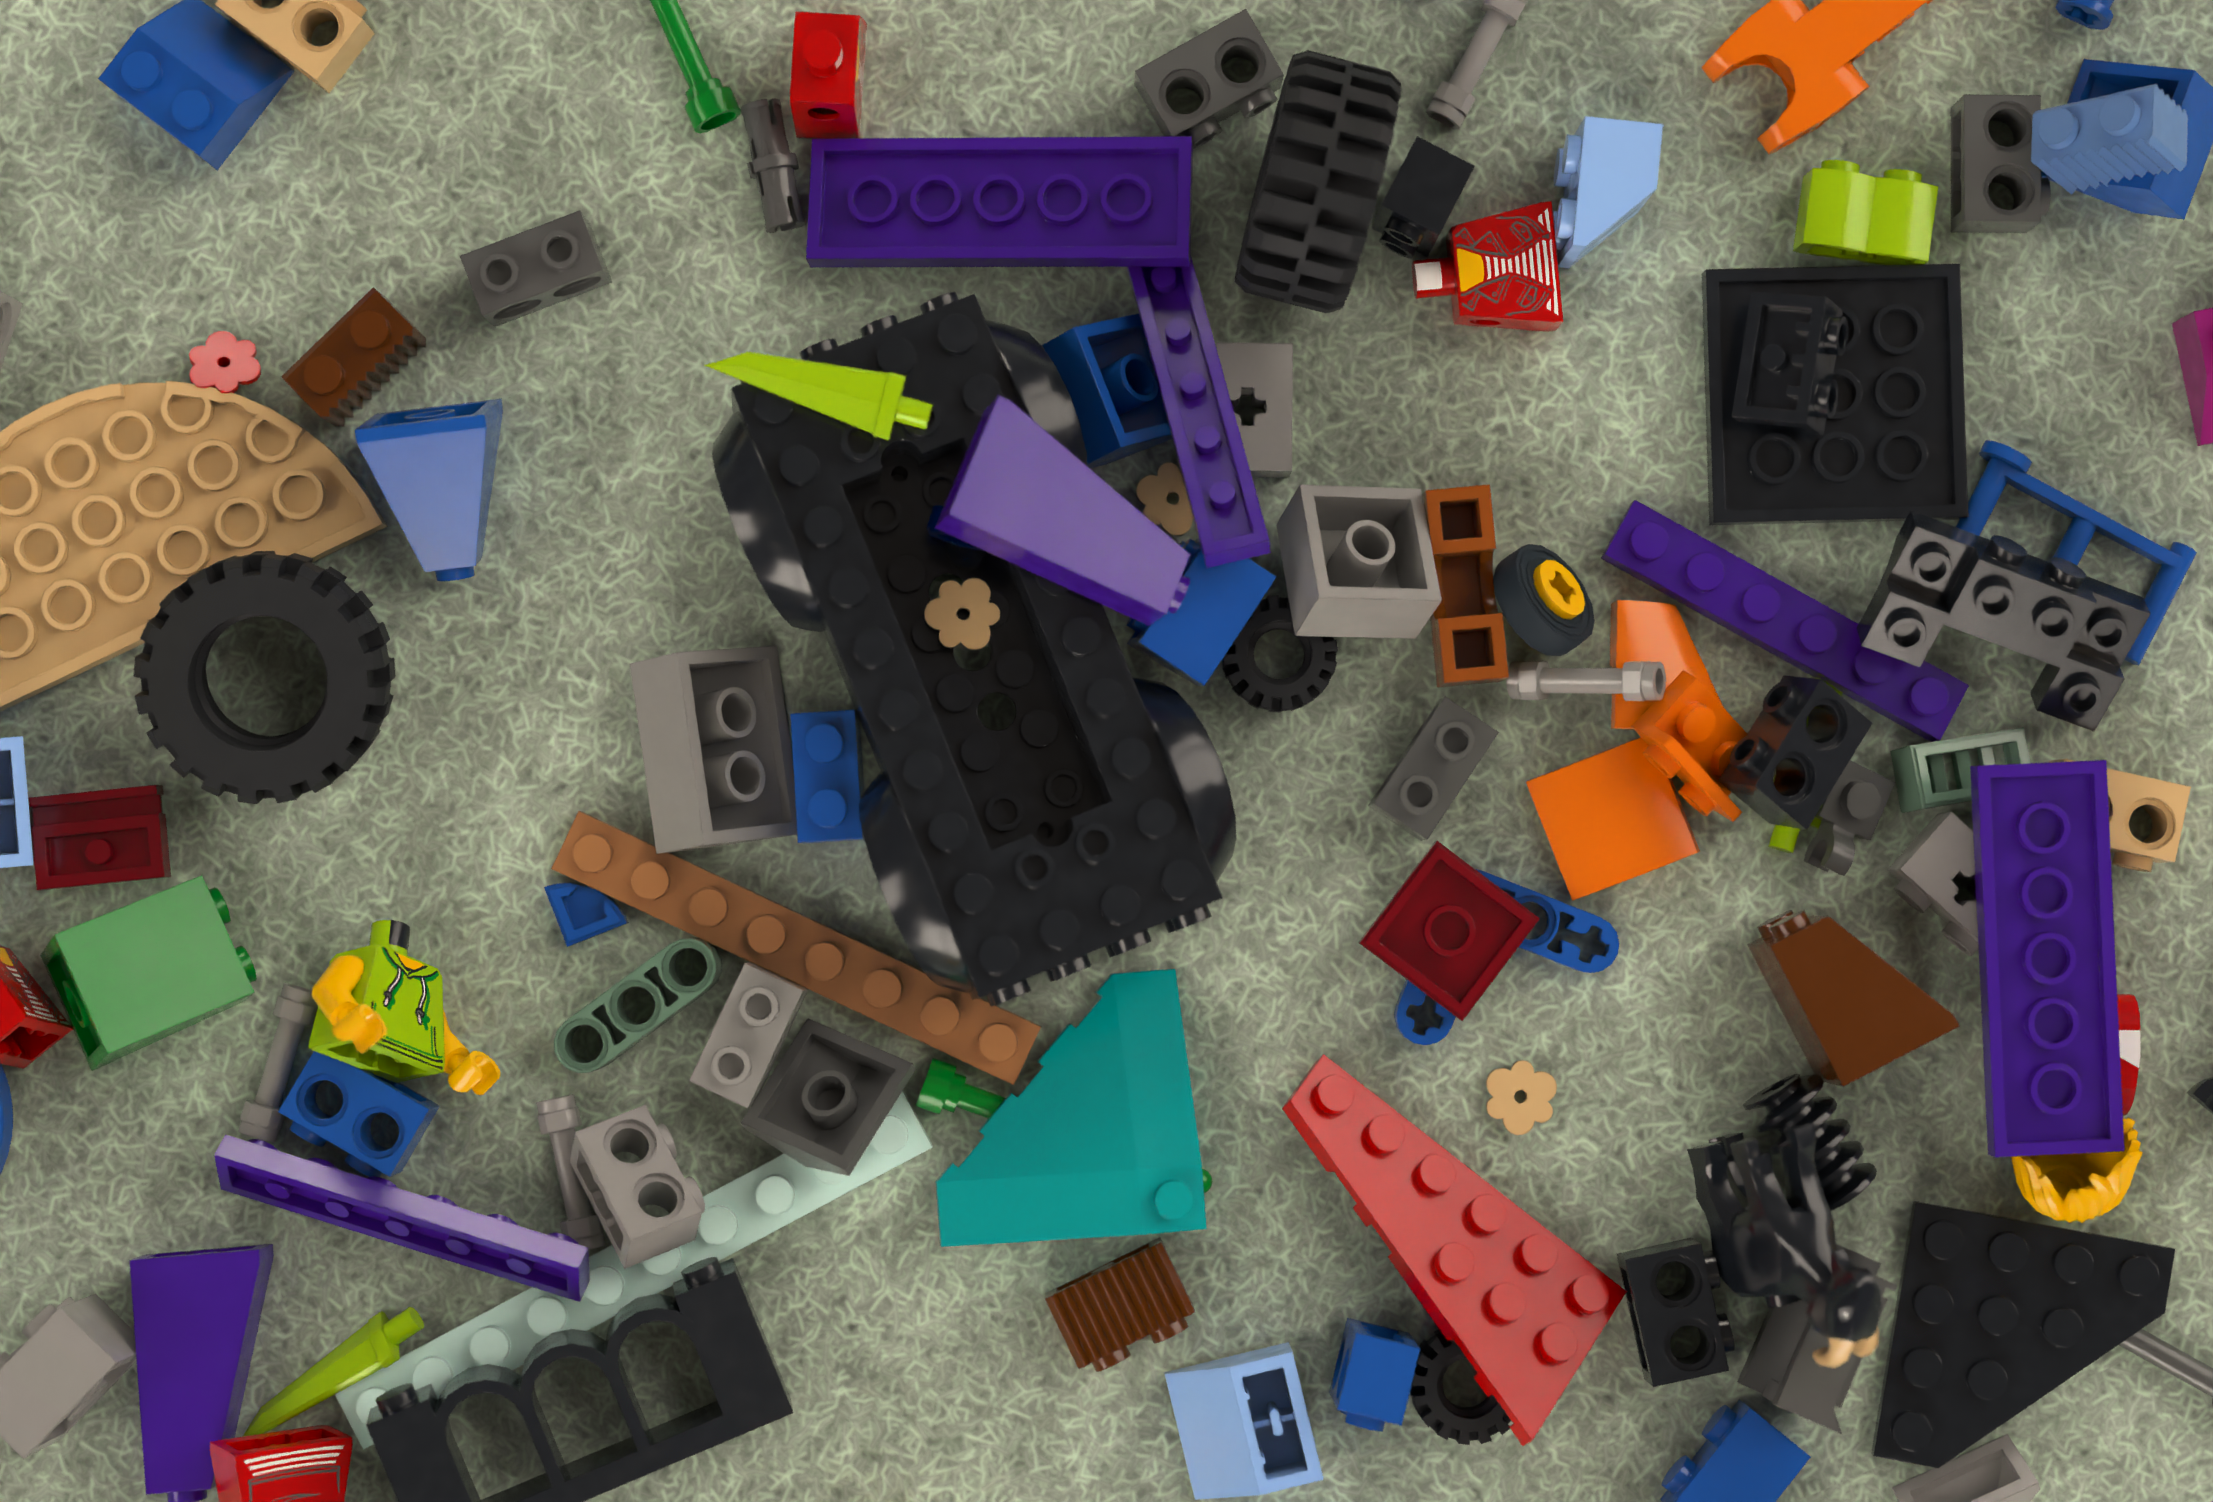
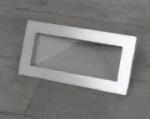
[1892,1434,2040,1502]

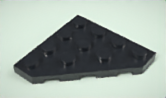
[1871,1201,2175,1468]

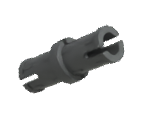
[740,98,806,233]

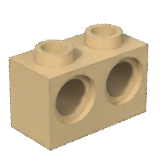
[215,0,375,93]
[2049,759,2191,872]

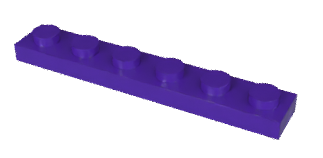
[1127,257,1271,568]
[1601,500,1969,742]
[214,1134,590,1302]

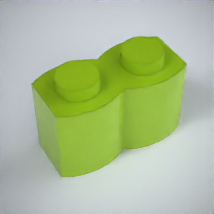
[1793,160,1938,265]

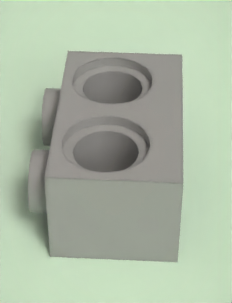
[570,1105,705,1269]

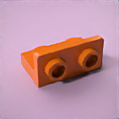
[1631,670,1747,822]

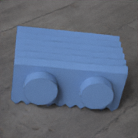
[2031,84,2188,195]

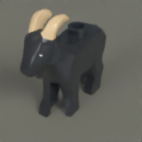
[1687,1124,1882,1368]

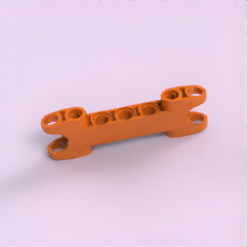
[1702,0,1933,154]

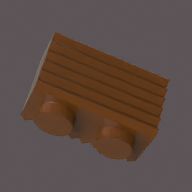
[281,287,426,427]
[1045,1237,1195,1372]

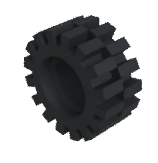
[1222,595,1338,712]
[1410,1329,1511,1445]

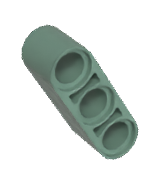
[554,938,722,1073]

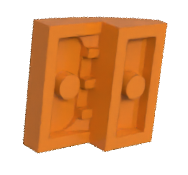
[1526,737,1700,901]

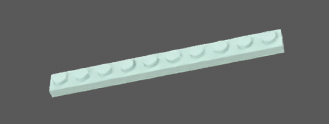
[335,1090,933,1450]

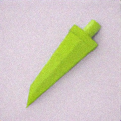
[704,352,933,440]
[242,1307,424,1437]

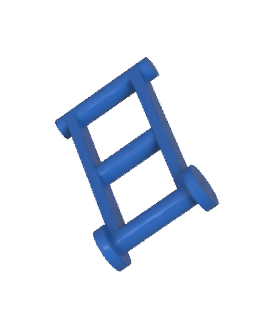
[1955,440,2197,666]

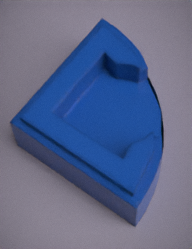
[544,883,629,947]

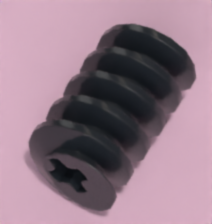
[1743,1074,1877,1211]

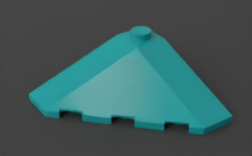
[935,969,1207,1247]

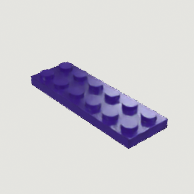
[806,136,1193,268]
[1970,760,2124,1157]

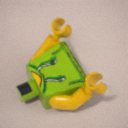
[309,920,501,1095]

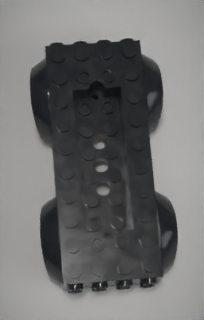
[712,292,1236,1006]

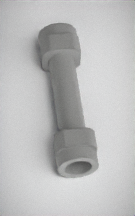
[1426,0,1528,130]
[1506,661,1666,701]
[238,983,318,1142]
[536,1094,605,1250]

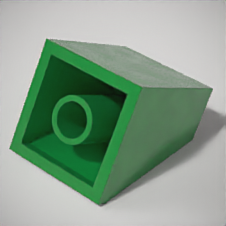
[40,875,257,1071]

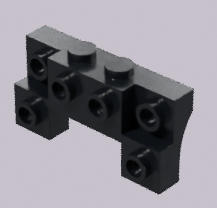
[1856,510,2151,731]

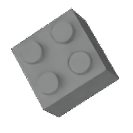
[1276,484,1442,639]
[0,1294,136,1459]

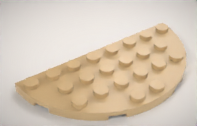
[0,381,388,712]

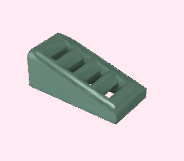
[1890,727,2031,813]

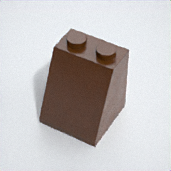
[1747,910,1960,1087]

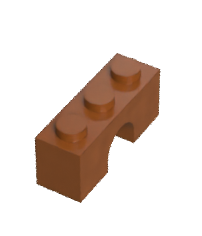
[1422,484,1509,688]

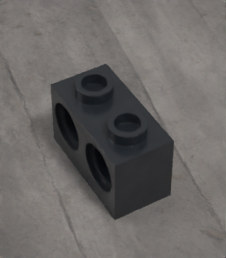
[1372,136,1475,259]
[1718,675,1872,830]
[1617,1238,1735,1387]

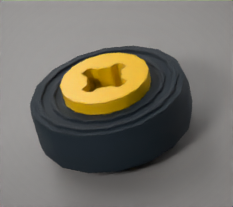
[1493,544,1595,656]

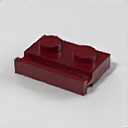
[29,785,171,890]

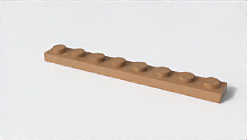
[551,811,1041,1085]

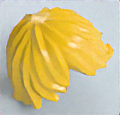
[2011,1118,2142,1223]

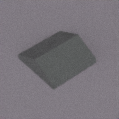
[741,1018,916,1176]

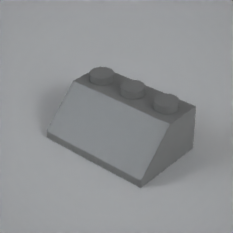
[630,646,797,854]

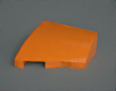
[1609,600,1723,730]

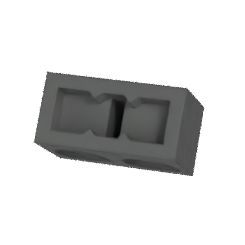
[1134,9,1284,149]
[1951,94,2051,233]
[460,210,612,327]
[1368,696,1499,841]

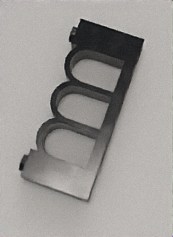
[366,1257,793,1502]

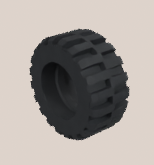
[1235,50,1401,313]
[133,551,395,804]

